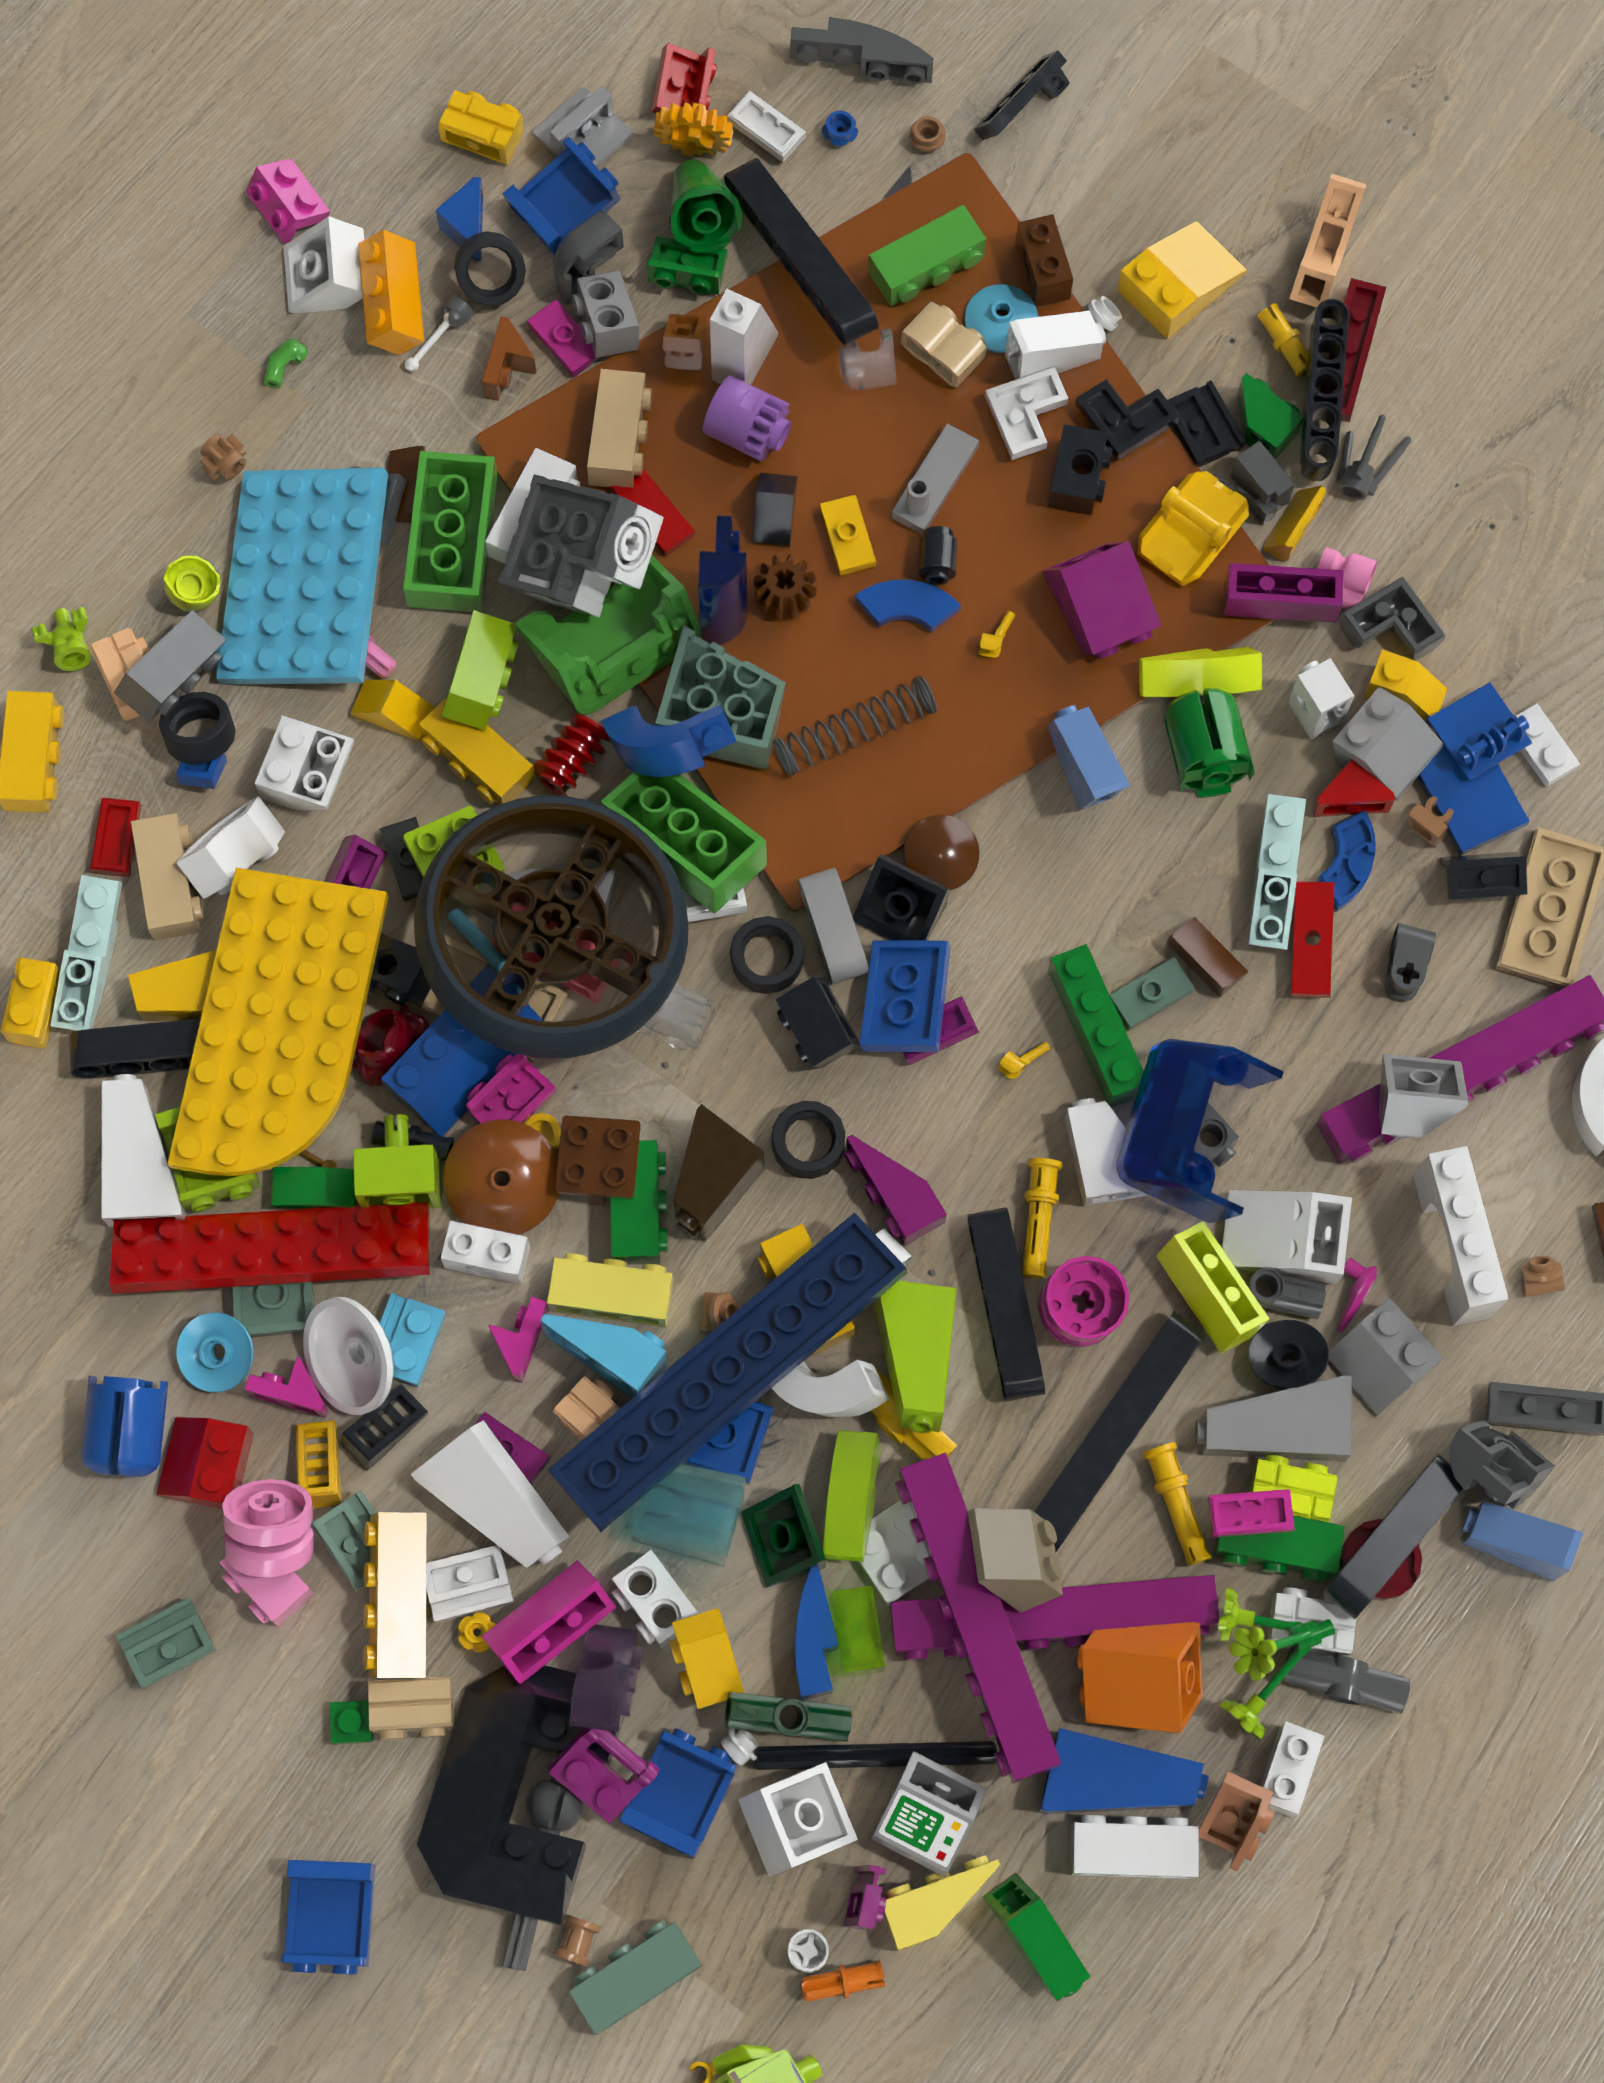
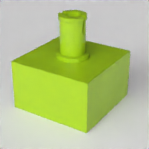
[353,1114,442,1209]

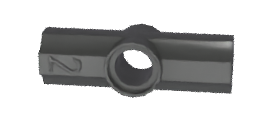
[1282,1646,1411,1714]

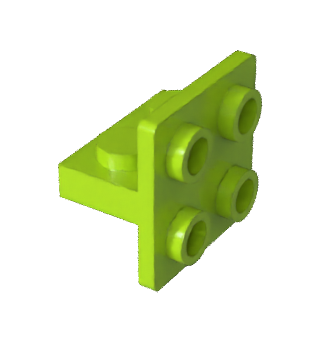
[403,806,505,904]

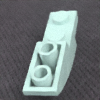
[1248,794,1306,950]
[51,875,122,1031]

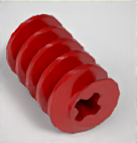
[533,714,611,796]

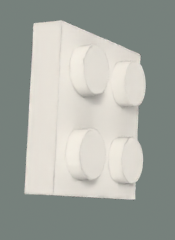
[858,1501,929,1606]

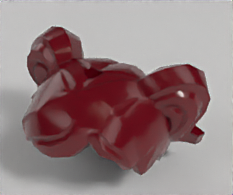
[351,1005,429,1087]

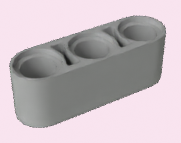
[797,867,869,985]

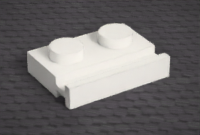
[426,1545,514,1623]

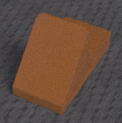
[663,314,706,370]
[482,316,537,401]

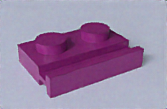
[843,1865,886,1930]

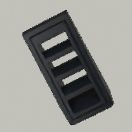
[341,1384,428,1471]

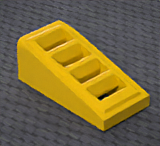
[296,1420,342,1509]

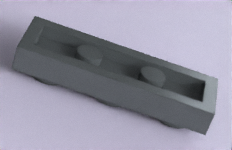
[1486,1382,1604,1436]

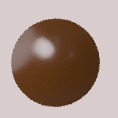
[904,815,980,890]

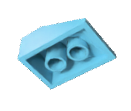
[540,1314,669,1398]

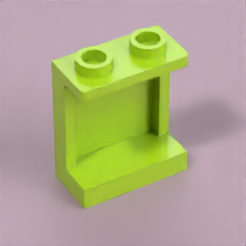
[155,1106,261,1212]

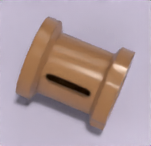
[553,1914,601,1967]

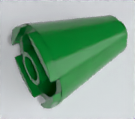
[669,159,743,253]

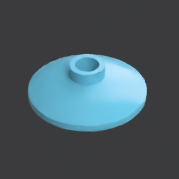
[965,284,1038,353]
[176,1312,254,1392]

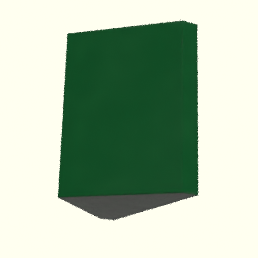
[741,1484,826,1588]

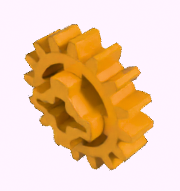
[653,103,733,157]

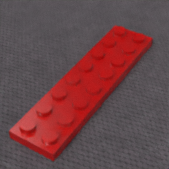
[109,1201,430,1294]

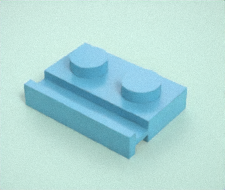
[380,1292,446,1387]

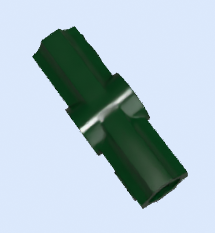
[724,1692,852,1742]

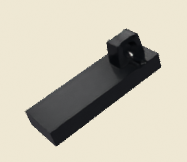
[974,50,1070,140]

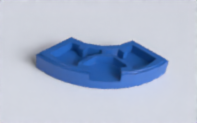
[855,579,961,632]
[1317,810,1376,912]

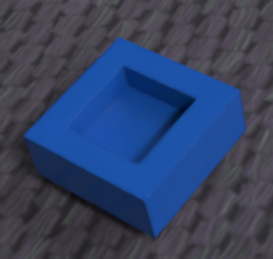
[176,753,227,789]

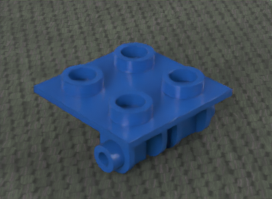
[1427,682,1533,780]

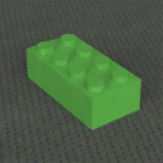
[403,451,498,613]
[600,772,767,914]

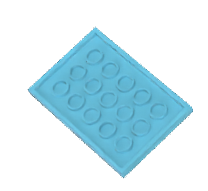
[216,468,388,685]

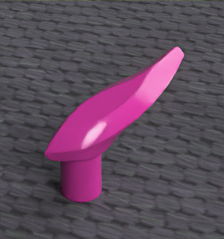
[1337,1258,1377,1332]

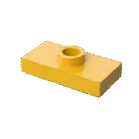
[820,495,876,576]

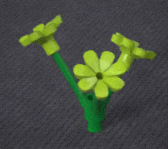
[1218,1587,1335,1740]

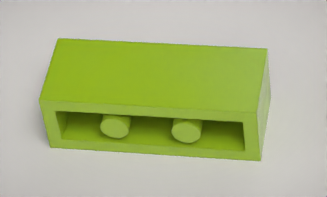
[441,610,519,730]

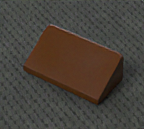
[387,446,426,523]
[1167,917,1248,998]

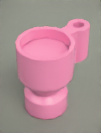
[1317,547,1377,610]

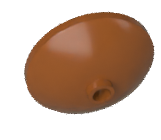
[443,1119,559,1235]

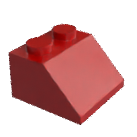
[156,1417,254,1509]

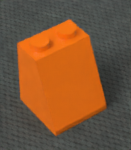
[1077,1622,1203,1734]

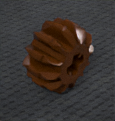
[753,553,817,620]

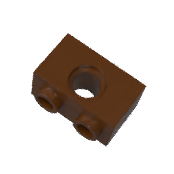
[1015,214,1073,307]

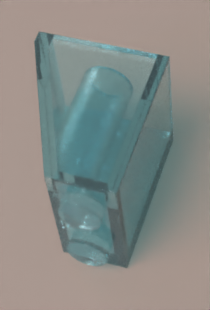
[626,1464,746,1567]

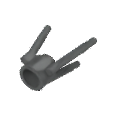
[1336,415,1412,500]

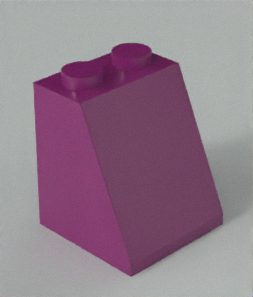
[1042,541,1161,659]

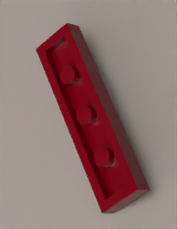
[1319,278,1386,422]

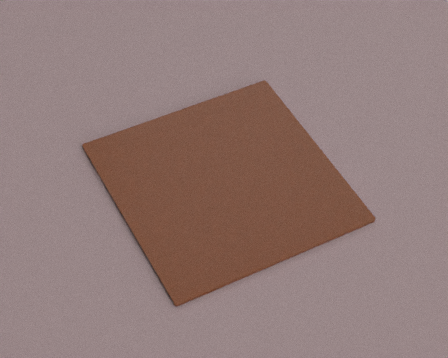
[477,153,1278,912]

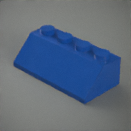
[381,965,543,1136]

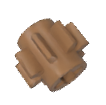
[200,434,247,480]

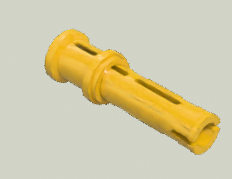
[1021,1158,1063,1279]
[1142,1442,1212,1567]

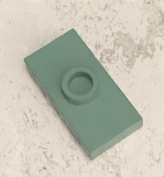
[1110,957,1195,1030]

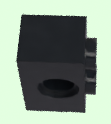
[1048,424,1113,515]
[368,933,431,1007]

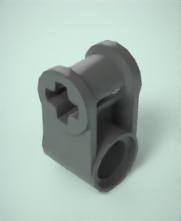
[1384,923,1436,1002]

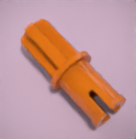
[801,1960,885,2002]

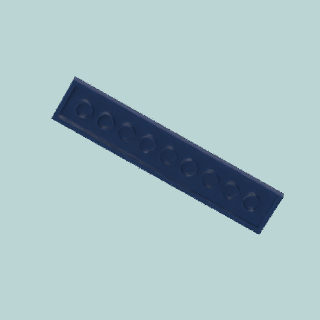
[548,1212,908,1532]

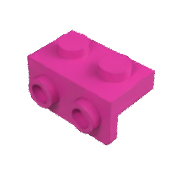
[246,158,331,243]
[466,1054,557,1124]

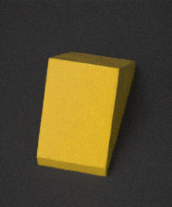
[350,680,435,742]

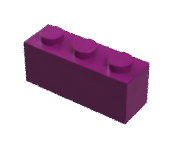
[1223,563,1344,623]

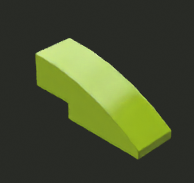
[823,1430,882,1562]

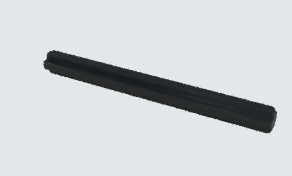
[754,1741,997,1770]

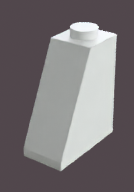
[1005,311,1106,380]
[1065,1098,1164,1207]

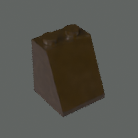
[673,1104,764,1242]

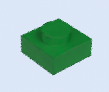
[330,1700,373,1745]

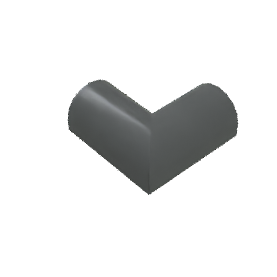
[1339,576,1446,660]

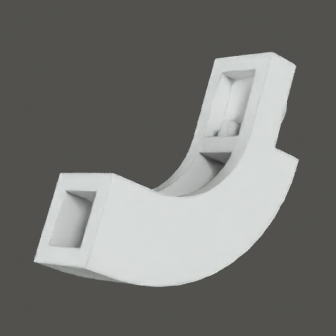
[1572,1038,1604,1157]
[772,1360,890,1418]

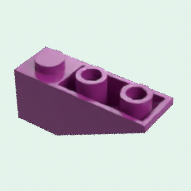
[843,1135,947,1246]

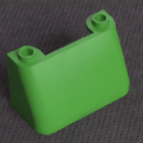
[515,555,701,714]

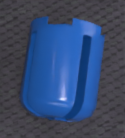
[81,1376,168,1477]

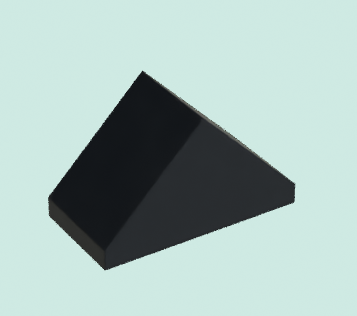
[753,473,798,548]

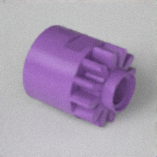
[703,375,791,461]

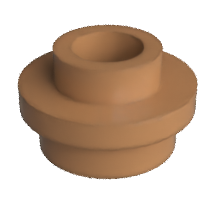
[909,116,946,152]

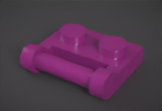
[548,1716,659,1824]

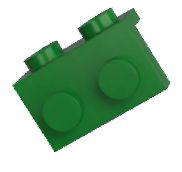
[646,236,728,295]

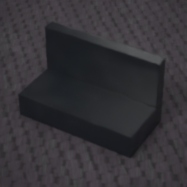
[1440,852,1528,900]

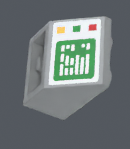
[871,1751,987,1877]

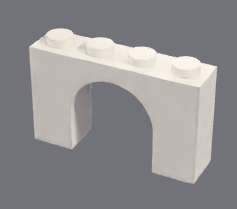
[1413,1146,1509,1326]

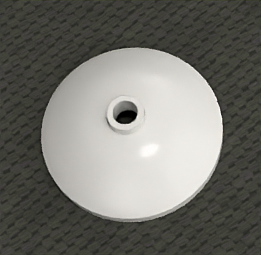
[303,1297,393,1415]

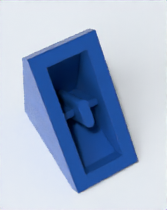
[436,177,484,261]

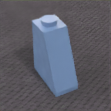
[1046,705,1130,810]
[1461,1501,1583,1581]

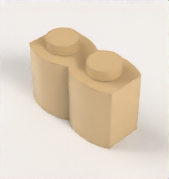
[901,302,987,388]

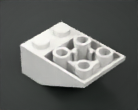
[1222,1190,1352,1284]

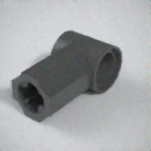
[1245,1268,1326,1319]

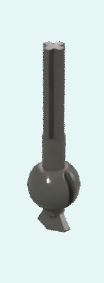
[502,1753,583,1971]

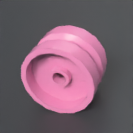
[222,1479,314,1578]

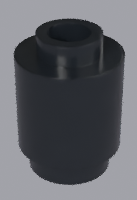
[918,526,957,585]

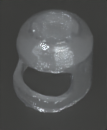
[838,327,896,391]

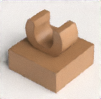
[1406,796,1454,848]

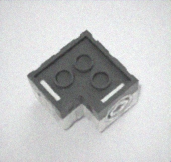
[498,474,664,618]

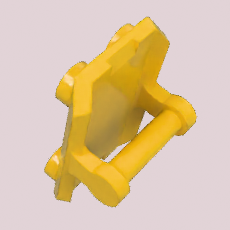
[1137,471,1249,586]

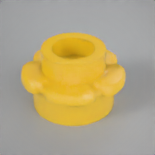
[458,1612,496,1653]

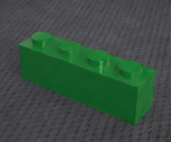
[1048,944,1149,1108]

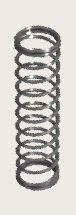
[773,676,937,777]

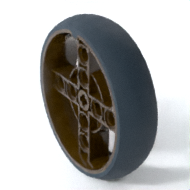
[414,795,689,1059]

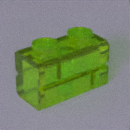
[832,1586,885,1678]

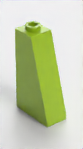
[874,1280,957,1433]

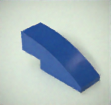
[795,1566,839,1700]

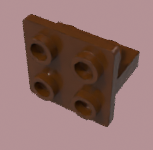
[555,1115,641,1206]

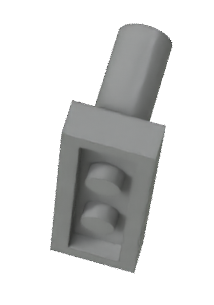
[891,423,979,536]

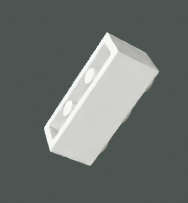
[485,448,580,564]
[1071,1815,1199,1879]

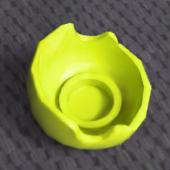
[163,556,221,612]

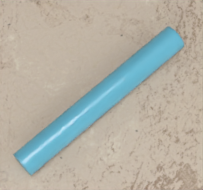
[448,908,522,994]

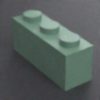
[569,1920,702,2035]

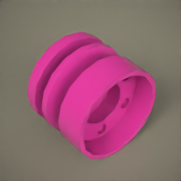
[1038,1256,1130,1348]

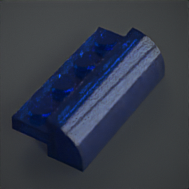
[698,516,748,645]

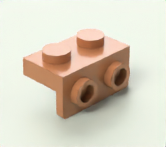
[1199,1771,1275,1871]

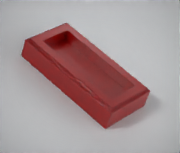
[90,797,142,877]

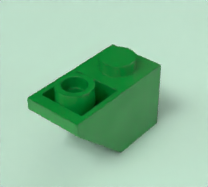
[1237,372,1304,459]

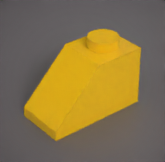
[1363,649,1448,722]

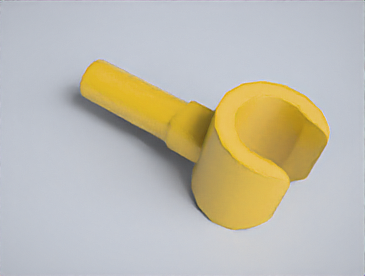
[979,611,1015,658]
[998,1041,1051,1079]

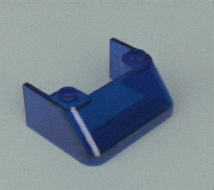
[1116,1039,1284,1224]

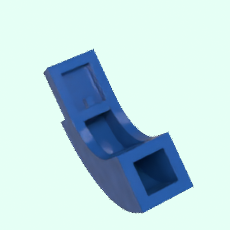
[601,704,737,777]

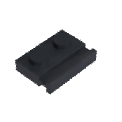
[1168,380,1246,467]

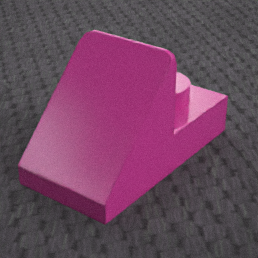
[488,1297,549,1383]
[245,1356,328,1418]

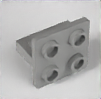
[533,86,633,168]

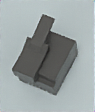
[1213,441,1295,525]

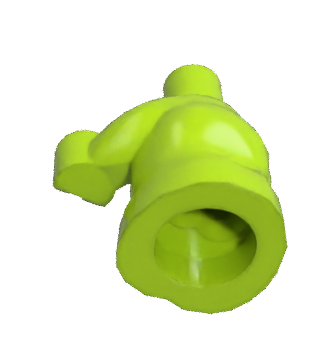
[31,606,91,671]

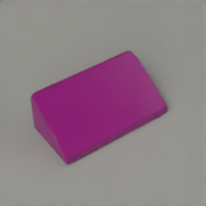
[324,834,387,889]

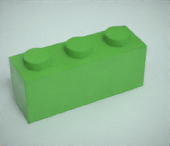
[868,205,986,307]

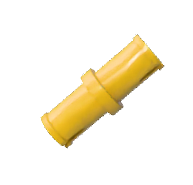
[1257,303,1309,377]

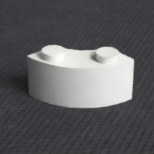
[176,796,285,899]

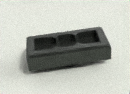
[380,817,423,901]

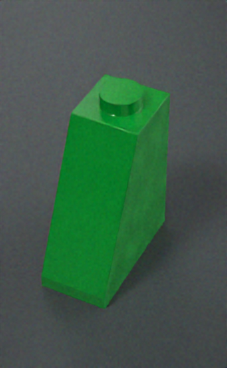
[983,1873,1091,2001]

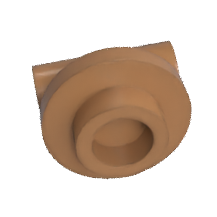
[1522,1256,1565,1297]
[700,1292,739,1334]

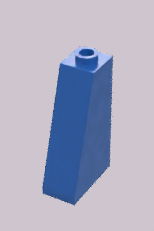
[1039,1728,1209,1814]

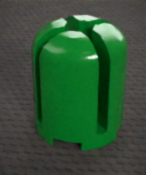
[1164,688,1255,798]

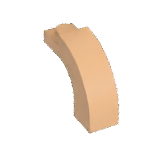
[1289,174,1367,308]

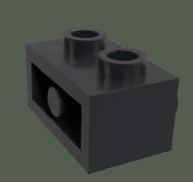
[776,976,860,1068]

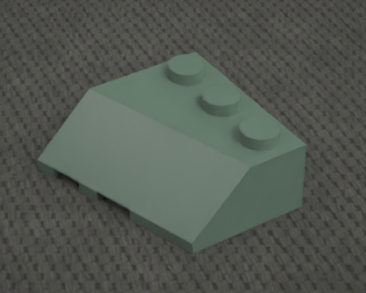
[655,626,786,770]

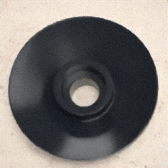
[1249,1320,1329,1390]

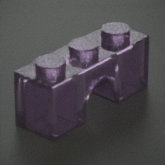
[569,1624,643,1732]

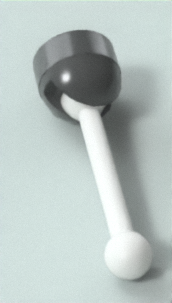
[404,294,474,372]

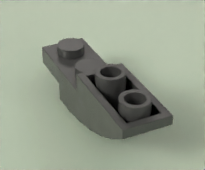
[790,17,934,84]

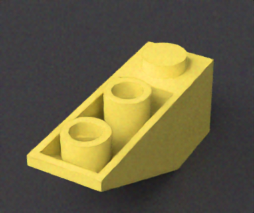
[884,1855,1000,1951]

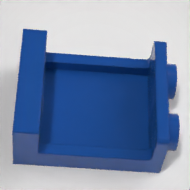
[502,137,621,256]
[619,1728,737,1859]
[281,1860,376,1975]

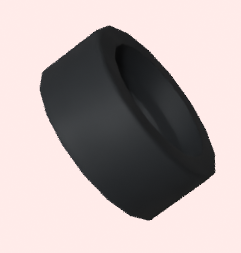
[454,231,526,306]
[159,692,236,764]
[730,916,804,994]
[772,1101,846,1179]

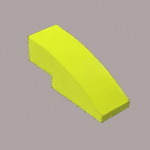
[1139,646,1262,697]

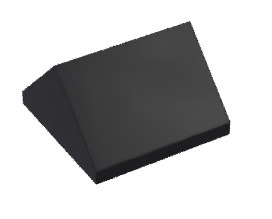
[853,854,949,940]

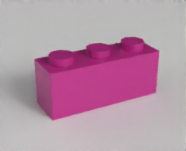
[481,1560,616,1684]

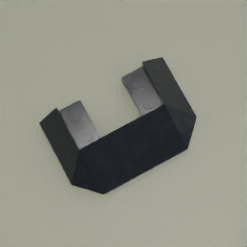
[417,1665,633,1926]

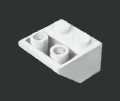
[255,715,355,811]

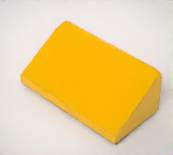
[1263,486,1327,562]

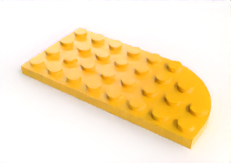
[167,868,389,1176]

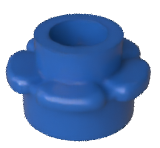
[822,111,858,146]

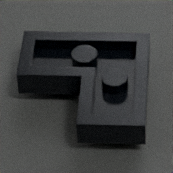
[1075,379,1180,461]

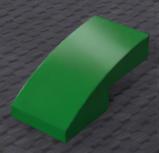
[270,1167,355,1209]

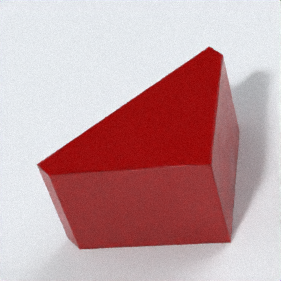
[1313,759,1395,817]

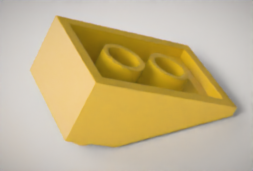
[1117,221,1247,340]

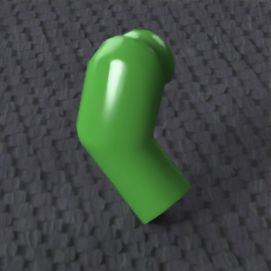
[263,339,308,388]

